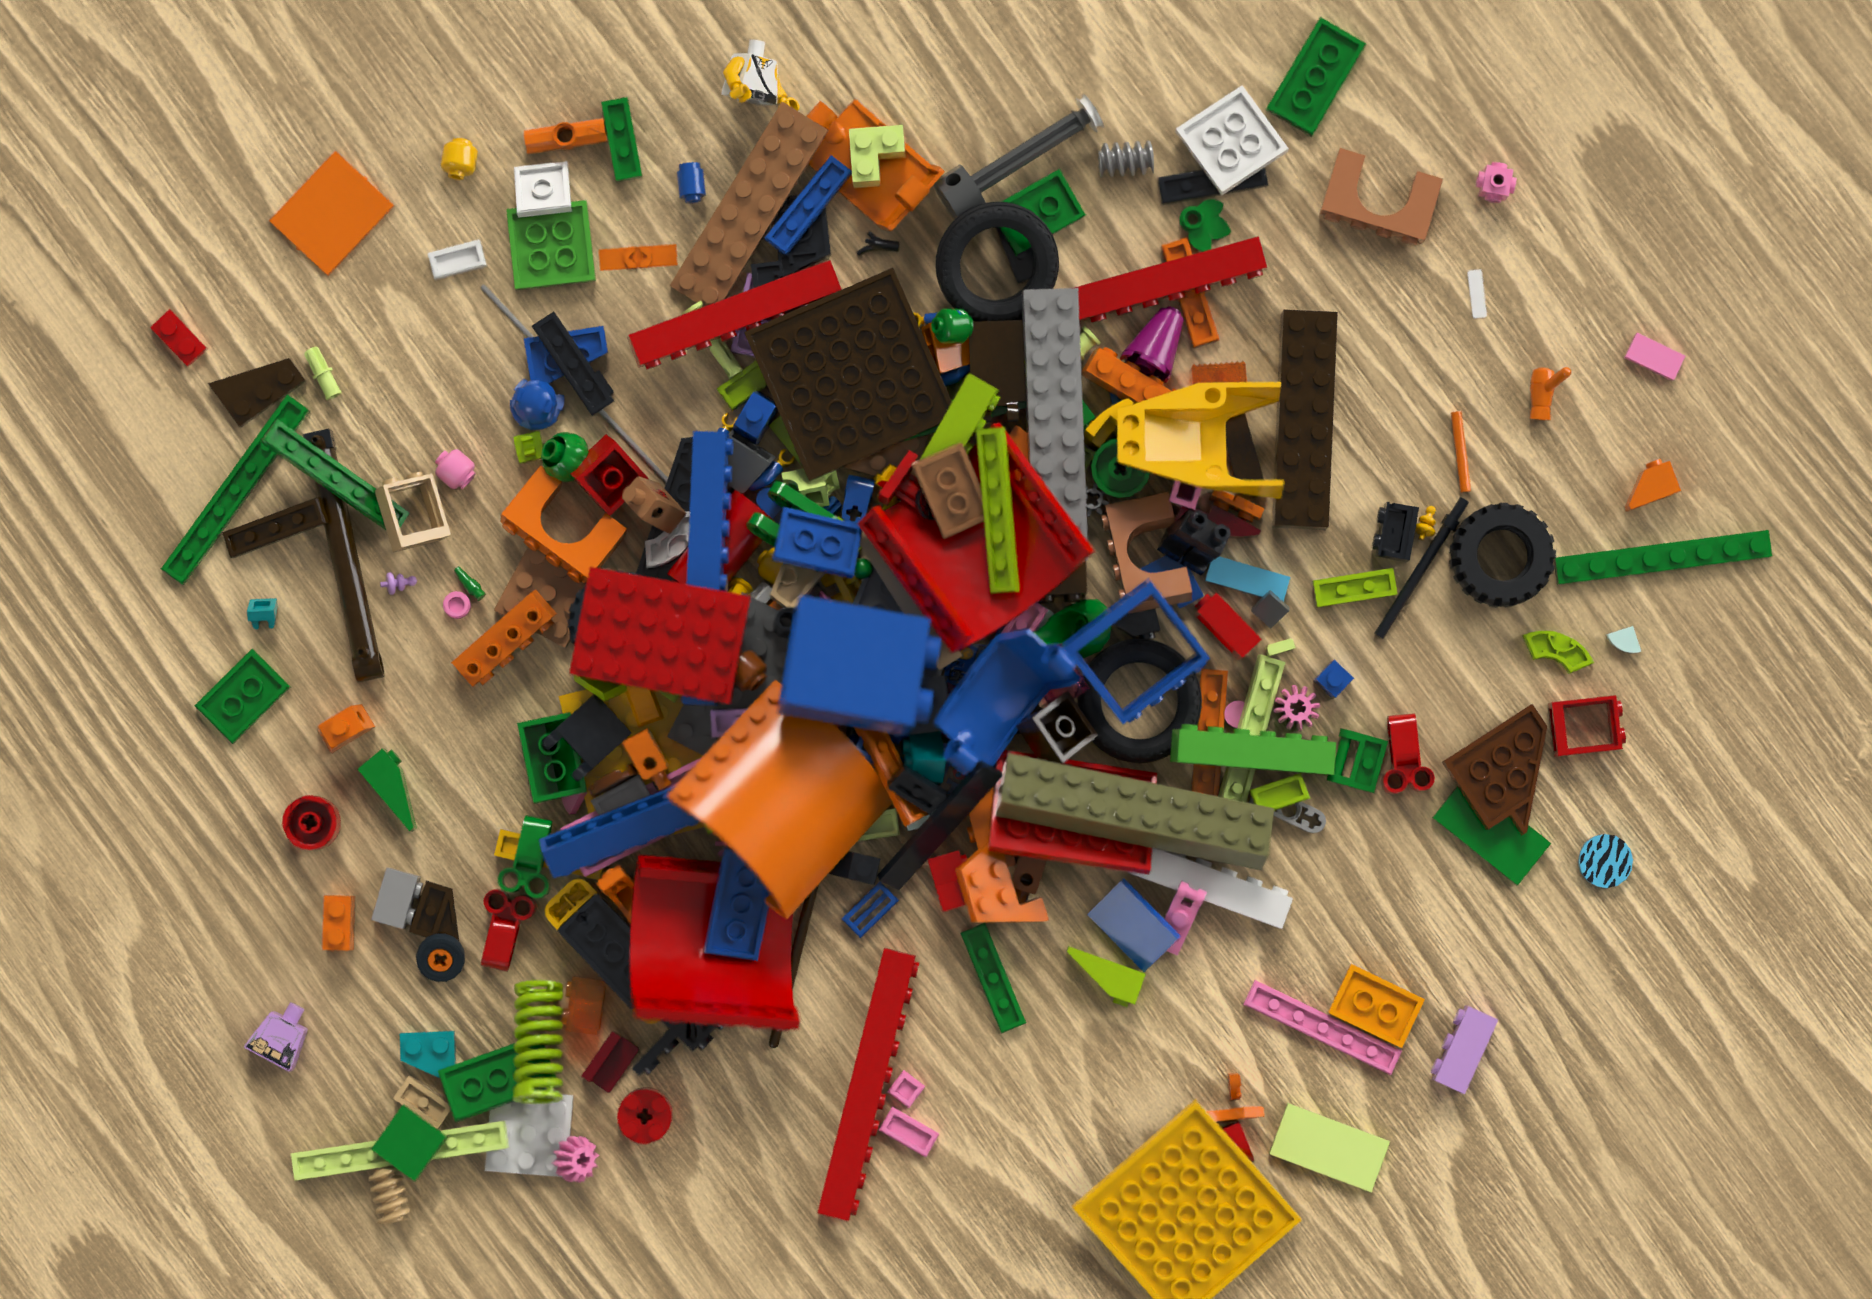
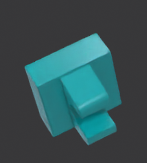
[247,598,278,629]

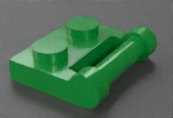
[1327,728,1388,793]

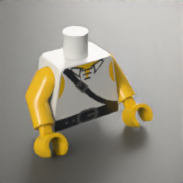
[721,40,800,111]

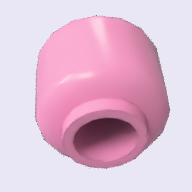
[435,449,476,489]

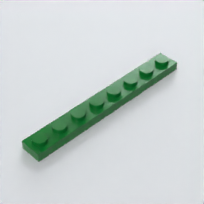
[1554,530,1773,585]

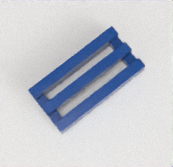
[842,881,899,938]

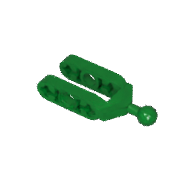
[746,481,873,579]

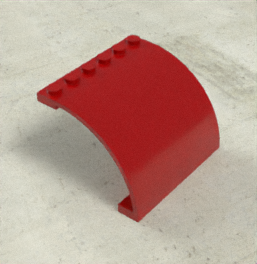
[858,422,1095,653]
[629,855,800,1031]

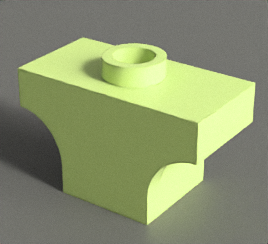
[782,468,840,507]

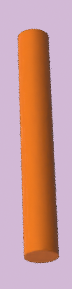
[1451,411,1471,493]

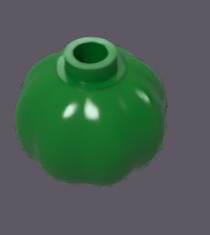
[541,432,589,482]

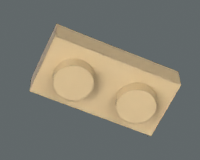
[393,1076,451,1129]

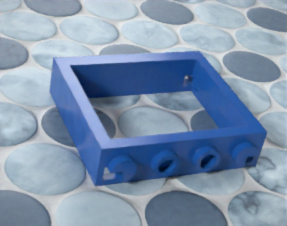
[1062,578,1210,724]

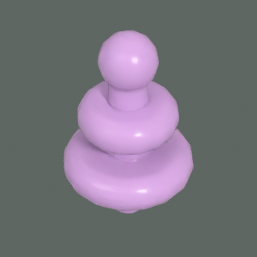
[380,572,417,595]

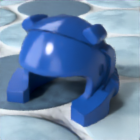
[510,378,565,431]

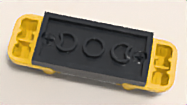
[545,879,660,1024]

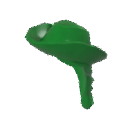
[1033,599,1111,658]

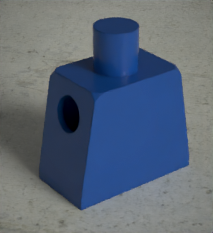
[733,391,778,445]

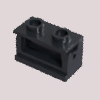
[1372,501,1419,562]

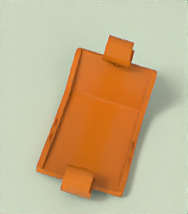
[806,100,945,232]

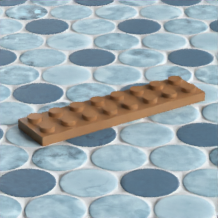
[669,102,829,307]

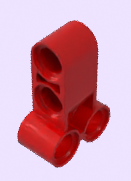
[1381,713,1435,794]
[481,888,537,972]

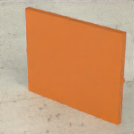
[269,151,394,276]

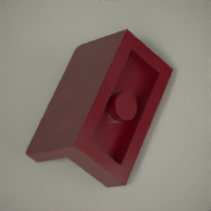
[581,1030,639,1093]

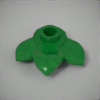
[1179,199,1231,252]

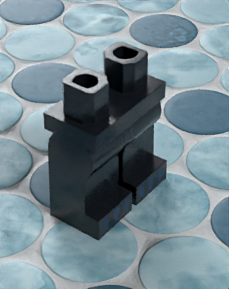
[1157,508,1231,575]

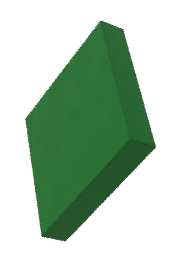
[371,1105,448,1181]

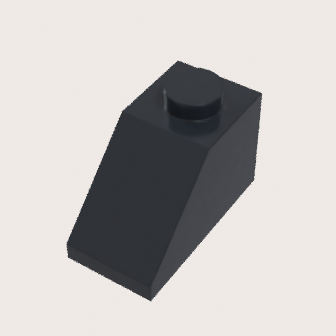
[1112,609,1160,639]
[828,851,881,885]

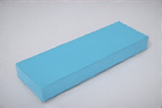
[1205,556,1290,602]

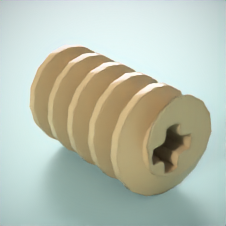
[368,1166,410,1224]

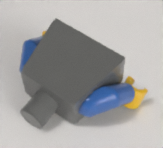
[717,413,794,494]

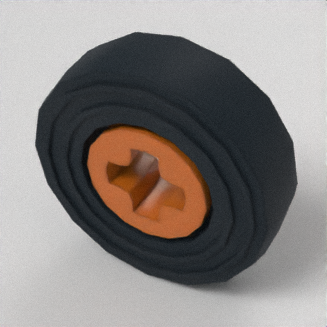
[416,934,465,982]

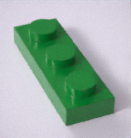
[601,97,643,182]

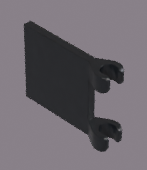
[542,694,632,782]

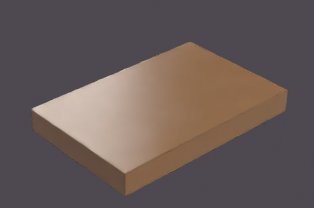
[911,442,984,539]

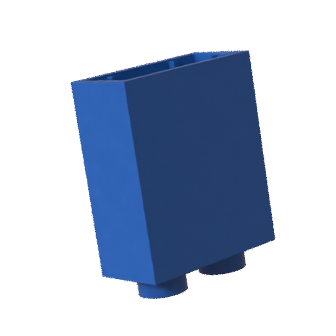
[777,595,941,736]

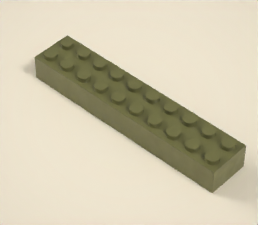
[995,753,1274,870]

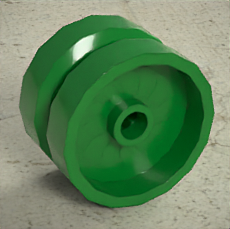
[1091,437,1152,498]

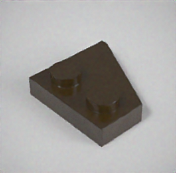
[409,880,460,942]

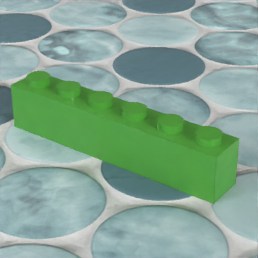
[1170,724,1336,775]

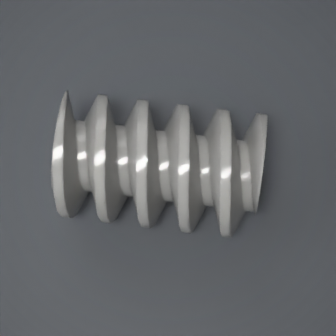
[1098,140,1154,177]

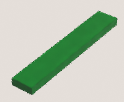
[260,419,410,530]

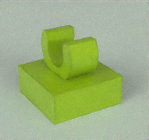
[513,431,543,464]

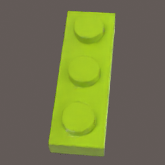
[1312,568,1397,608]

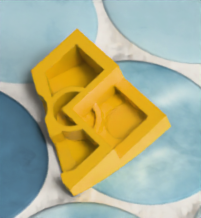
[1084,399,1134,452]

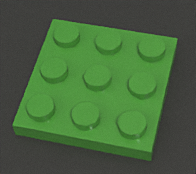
[506,200,596,290]

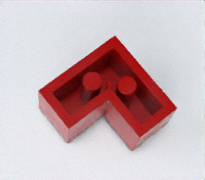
[928,850,967,912]

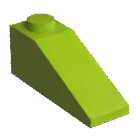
[1066,946,1146,1008]

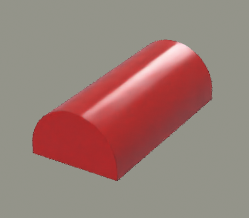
[667,490,775,584]

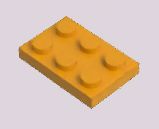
[1327,964,1425,1048]

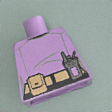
[244,1002,308,1072]

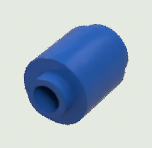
[677,162,706,203]

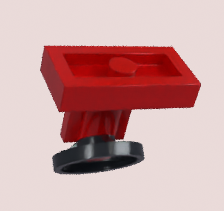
[878,450,935,520]

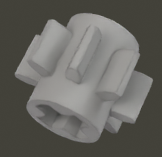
[1086,483,1109,517]

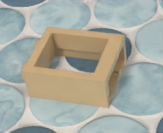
[375,471,451,553]

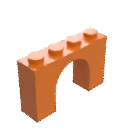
[500,465,627,585]

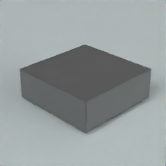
[1251,590,1290,629]

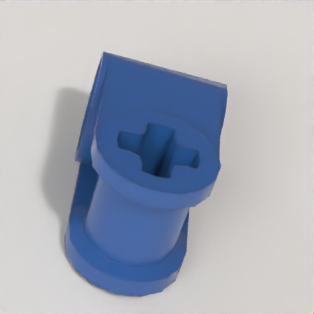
[842,474,875,524]

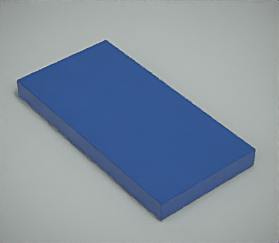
[703,846,770,961]

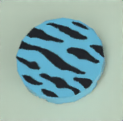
[1578,834,1633,888]

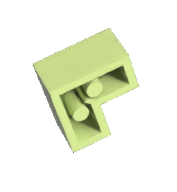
[849,125,906,188]

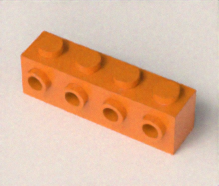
[1081,347,1177,404]
[451,589,557,687]

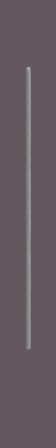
[481,285,668,483]

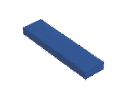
[764,155,852,256]

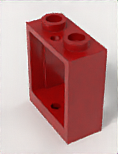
[1194,592,1262,661]
[1548,695,1626,757]

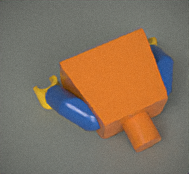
[913,312,970,387]

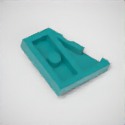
[400,1031,456,1078]

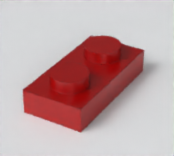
[150,309,208,367]

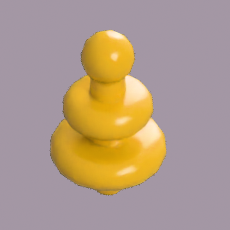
[1415,506,1436,540]

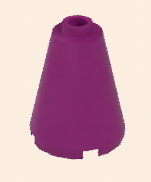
[1120,306,1184,383]

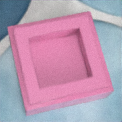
[887,1070,925,1108]

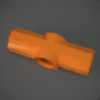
[524,118,607,154]

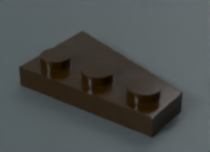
[208,358,306,428]

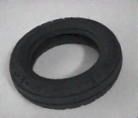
[936,202,1059,322]
[1077,639,1202,763]

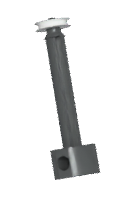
[933,94,1104,220]

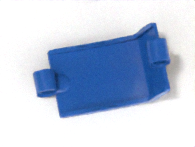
[934,629,1081,776]

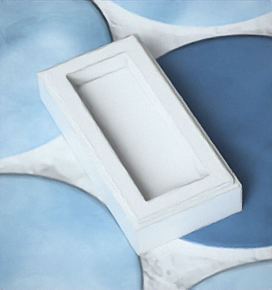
[428,239,487,280]

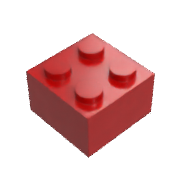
[570,434,649,516]

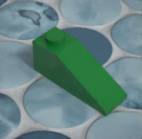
[358,748,417,832]

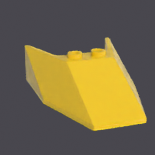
[1117,382,1283,499]

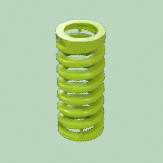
[514,980,563,1104]

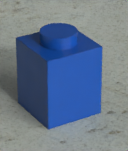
[1313,659,1354,699]

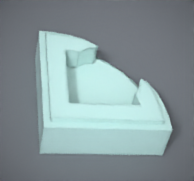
[1606,626,1641,653]

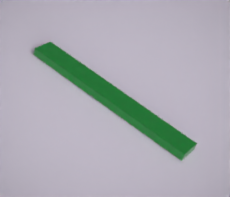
[161,394,310,585]

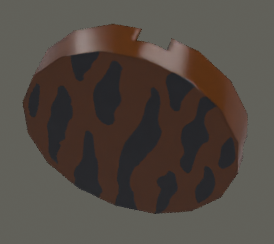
[588,763,640,798]

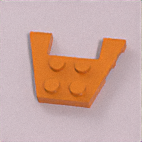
[955,843,1049,922]

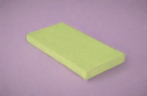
[1269,1103,1390,1192]

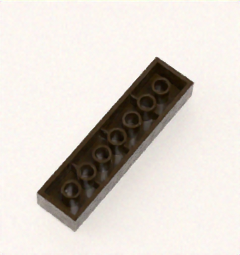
[1272,309,1338,530]

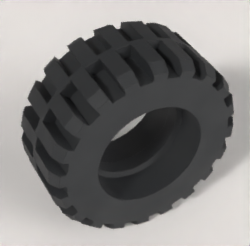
[1449,503,1556,608]

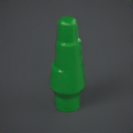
[454,566,486,601]

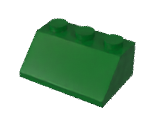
[517,712,587,804]

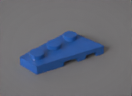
[523,326,608,384]

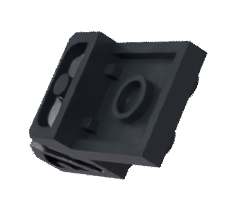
[631,1020,725,1076]

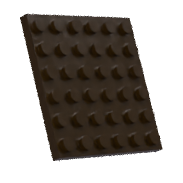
[744,268,952,481]

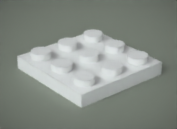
[1176,86,1288,195]
[485,1094,574,1177]

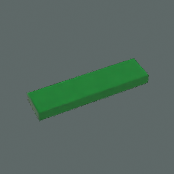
[960,923,1026,1033]

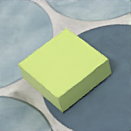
[1265,638,1295,657]

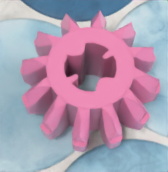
[1274,685,1320,731]
[552,1136,600,1182]

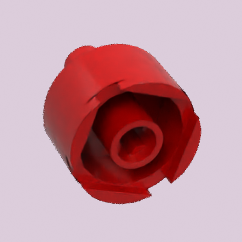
[282,795,341,850]
[617,1087,673,1144]

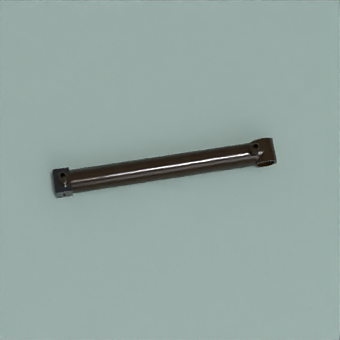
[303,428,385,683]

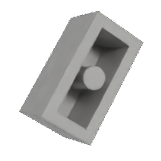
[371,868,423,929]

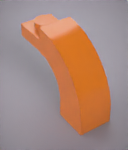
[597,864,634,922]

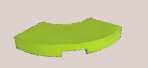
[1522,630,1594,674]

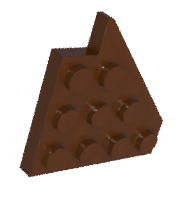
[1442,704,1547,835]

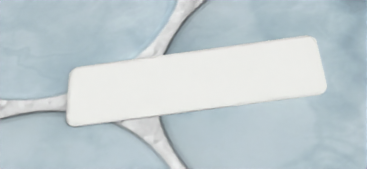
[1468,269,1487,318]

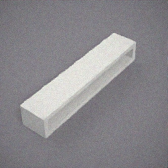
[1127,848,1293,929]

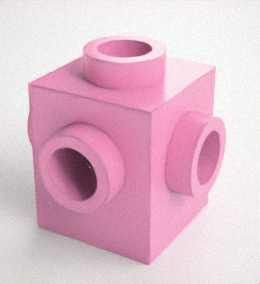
[1476,162,1517,203]

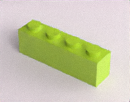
[921,374,1000,459]

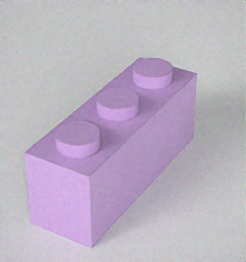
[1430,1005,1498,1094]

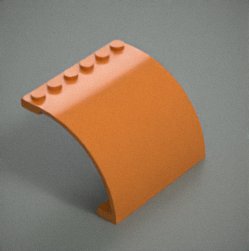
[667,680,892,919]

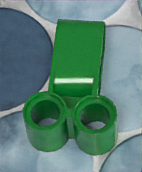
[498,815,553,898]

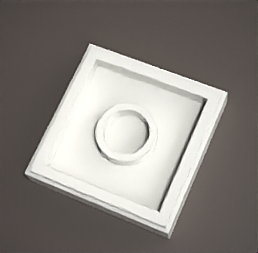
[514,161,572,218]

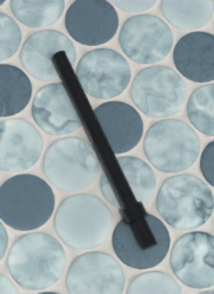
[1374,497,1469,639]

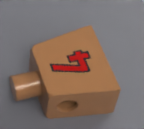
[622,476,687,534]

